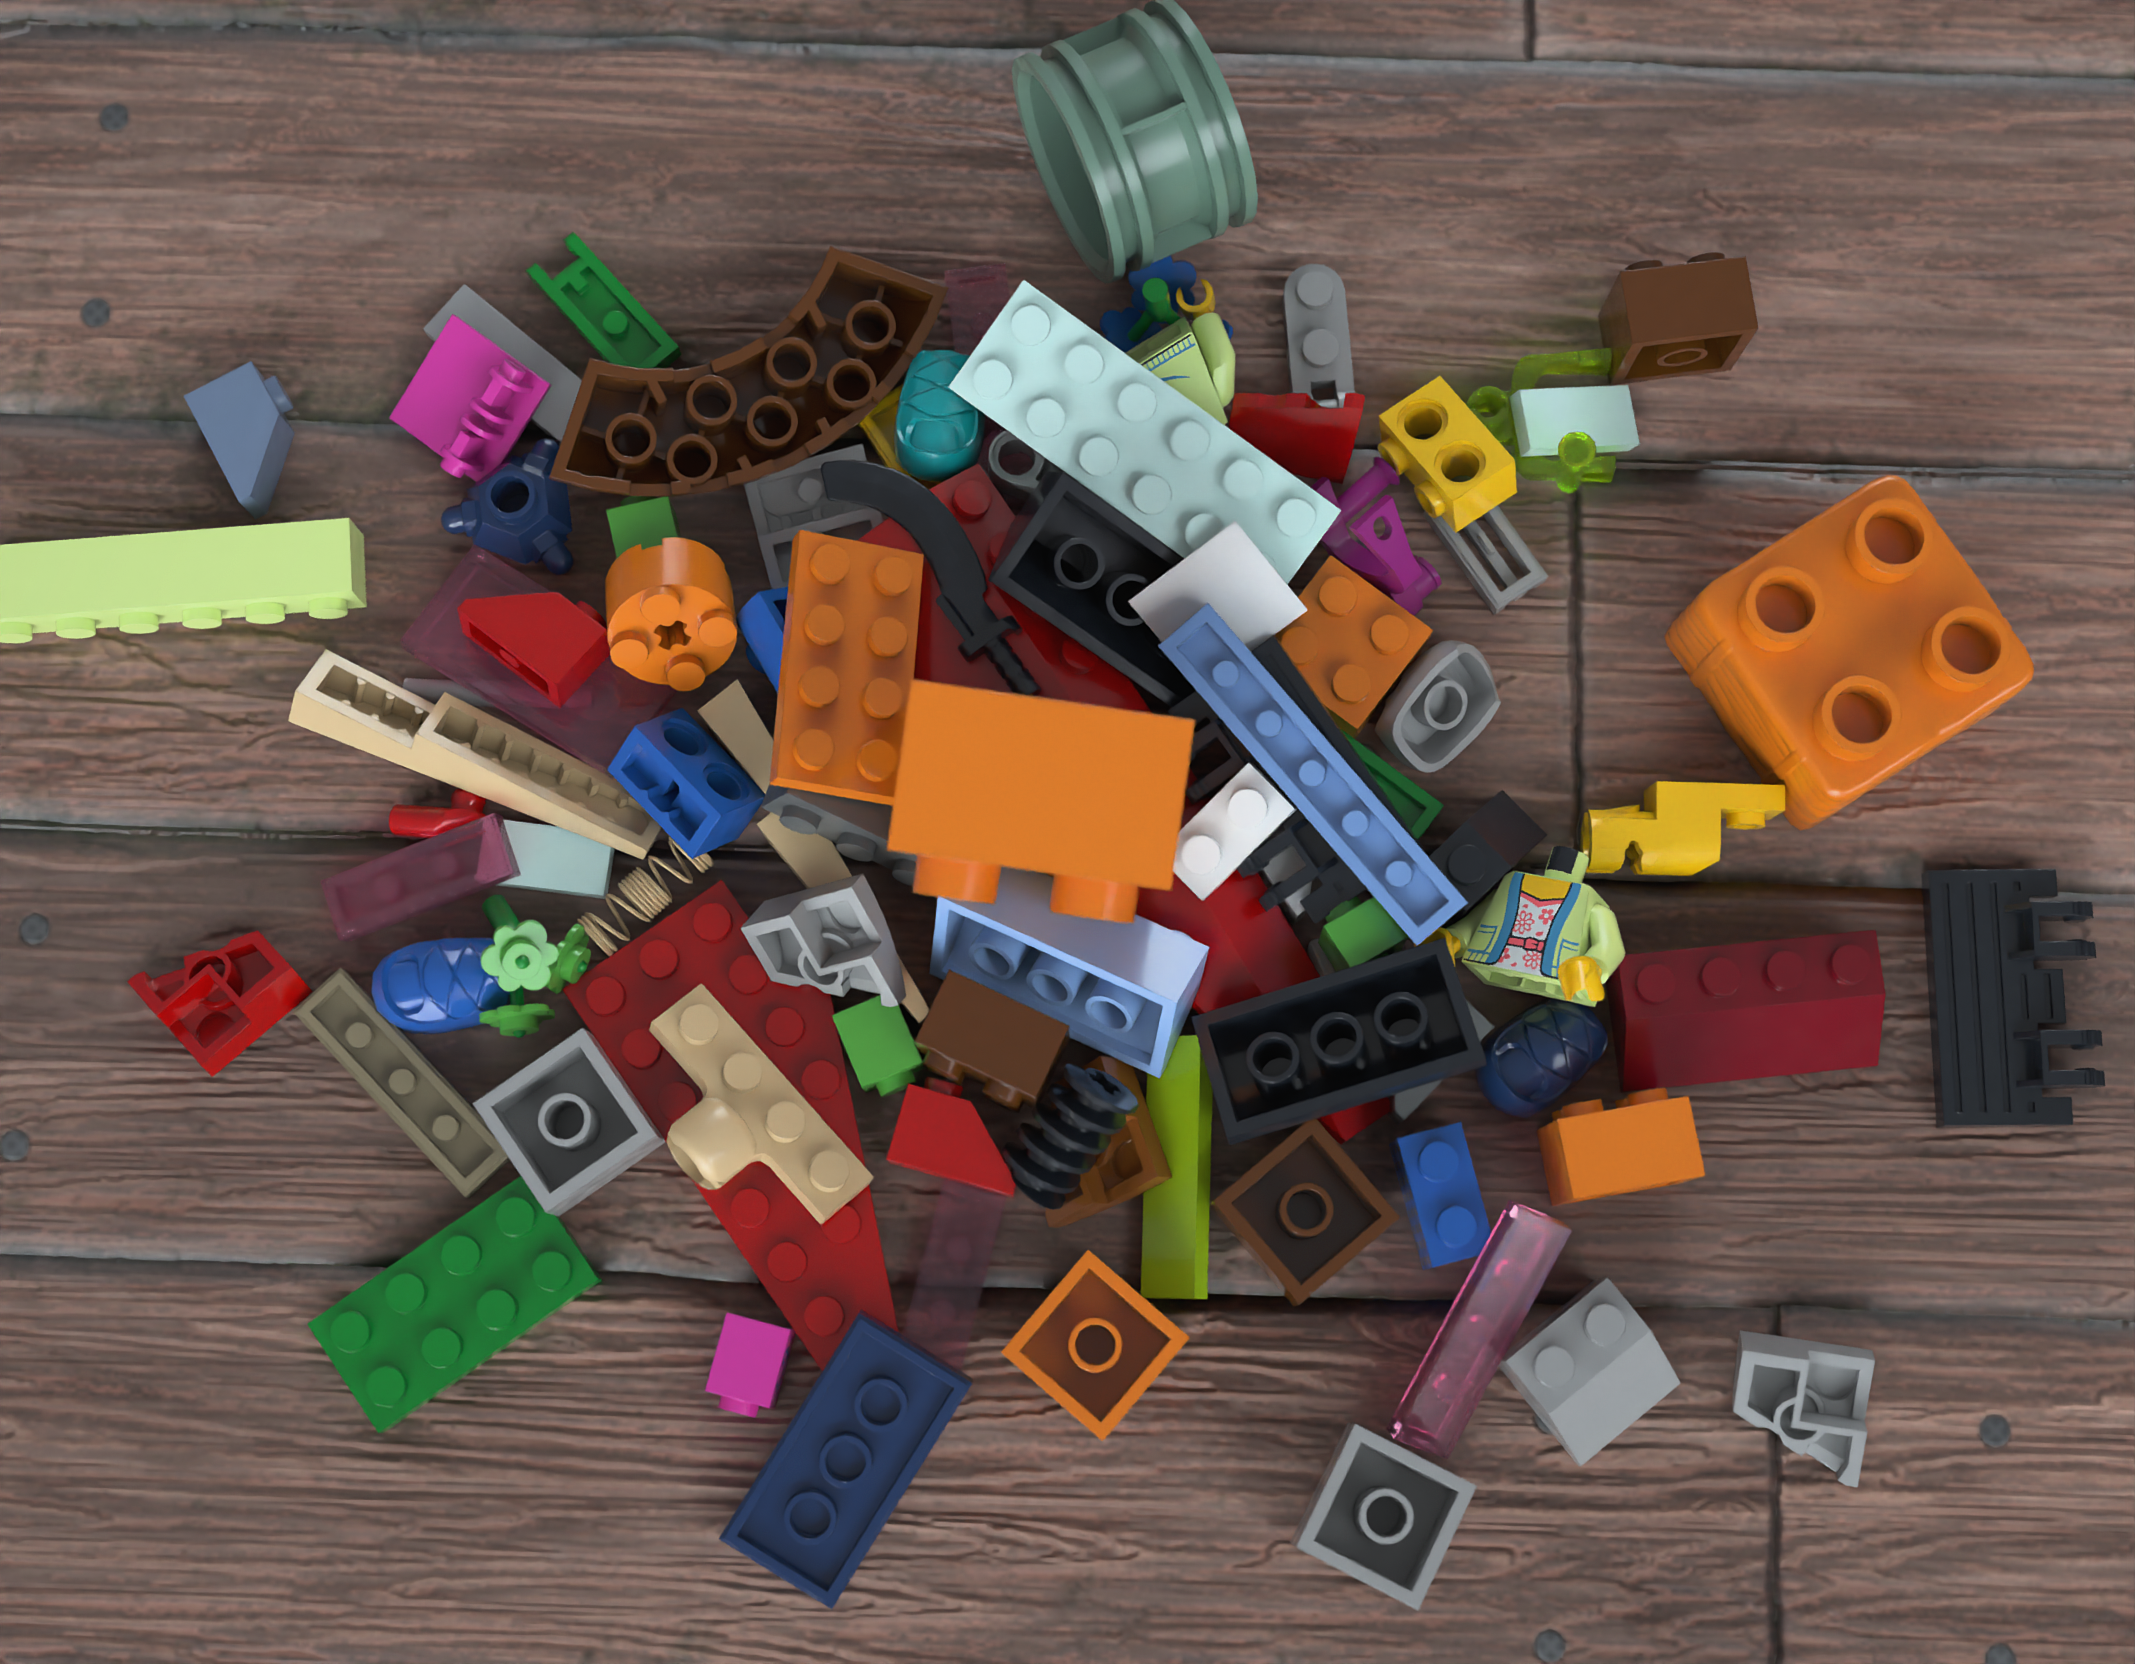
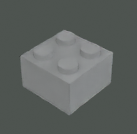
[473,1028,666,1217]
[1290,1423,1477,1610]

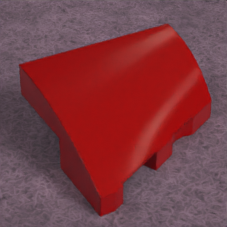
[1227,393,1365,484]
[127,930,313,1077]

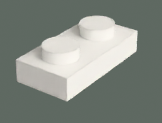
[1173,762,1297,901]

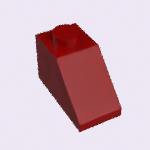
[457,592,610,708]
[886,1077,1017,1199]

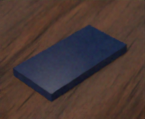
[719,1309,973,1609]

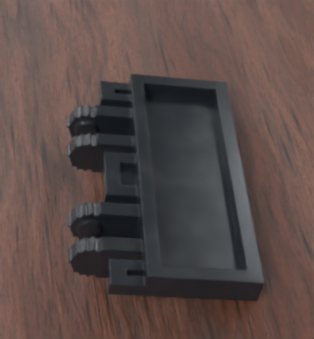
[1168,636,1424,924]
[1921,869,2105,1128]

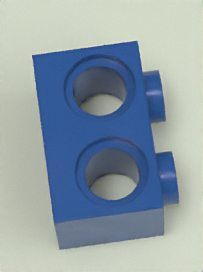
[607,708,765,859]

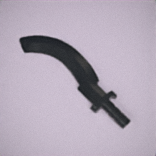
[820,460,1042,697]

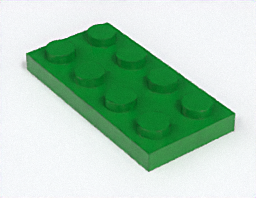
[307,1176,602,1433]

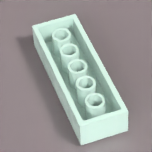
[948,280,1341,585]

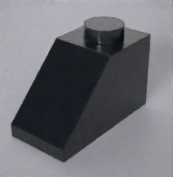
[1429,790,1547,922]

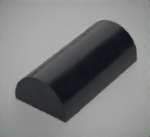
[1191,938,1487,1145]

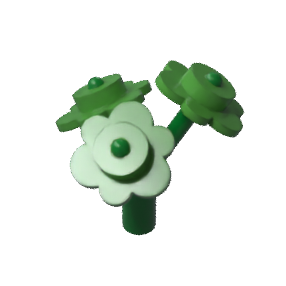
[479,895,591,1038]

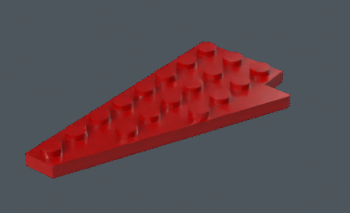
[562,880,900,1371]

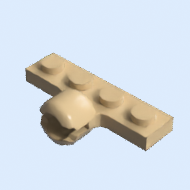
[649,983,874,1225]

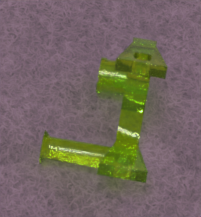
[1466,348,1616,493]

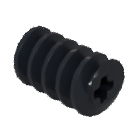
[1001,1063,1139,1210]

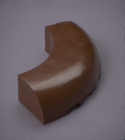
[549,246,949,496]

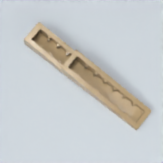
[288,650,662,860]
[697,679,930,1028]

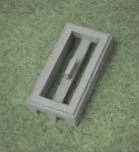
[1423,505,1548,615]

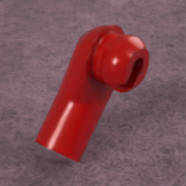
[389,788,487,839]

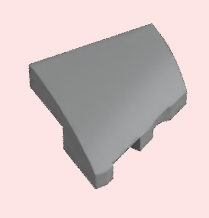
[741,874,906,1007]
[1732,1330,1875,1487]

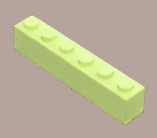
[0,518,367,643]

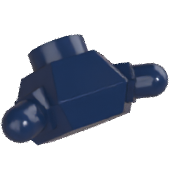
[441,438,574,575]

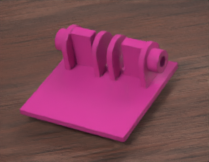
[389,314,552,482]

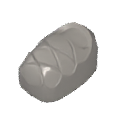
[1375,640,1501,773]

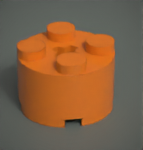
[605,537,737,691]

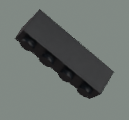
[988,471,1196,708]

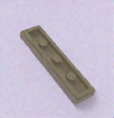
[292,967,510,1199]

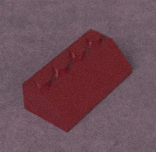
[1606,929,1886,1093]

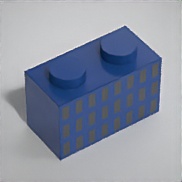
[1389,1122,1496,1270]

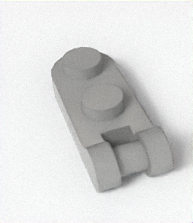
[1282,263,1355,408]

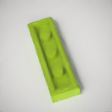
[1141,1035,1213,1299]

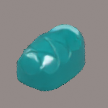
[894,350,985,482]

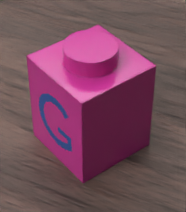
[705,1313,796,1417]

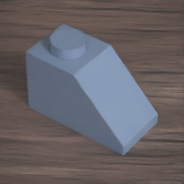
[184,361,295,519]

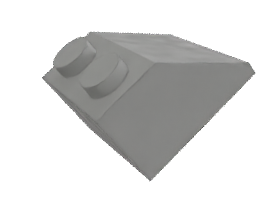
[1495,1277,1680,1466]

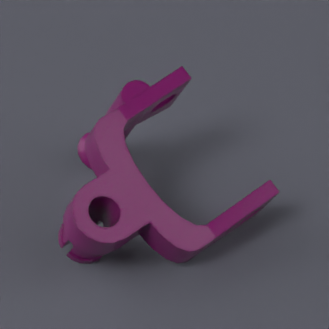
[1310,456,1442,616]

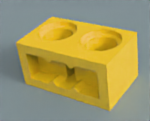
[1378,376,1517,533]

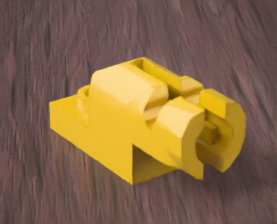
[1580,781,1785,876]

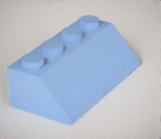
[929,866,1209,1078]

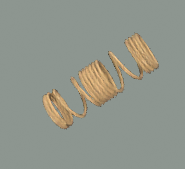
[577,837,714,956]

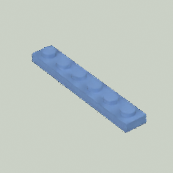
[1158,603,1468,946]

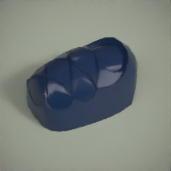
[1475,997,1608,1118]

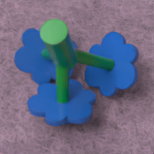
[1099,256,1233,353]

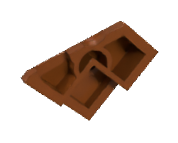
[1045,1056,1172,1228]

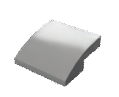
[744,444,883,589]

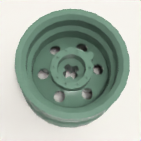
[1012,0,1258,284]

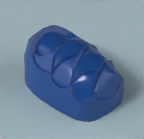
[371,938,510,1034]

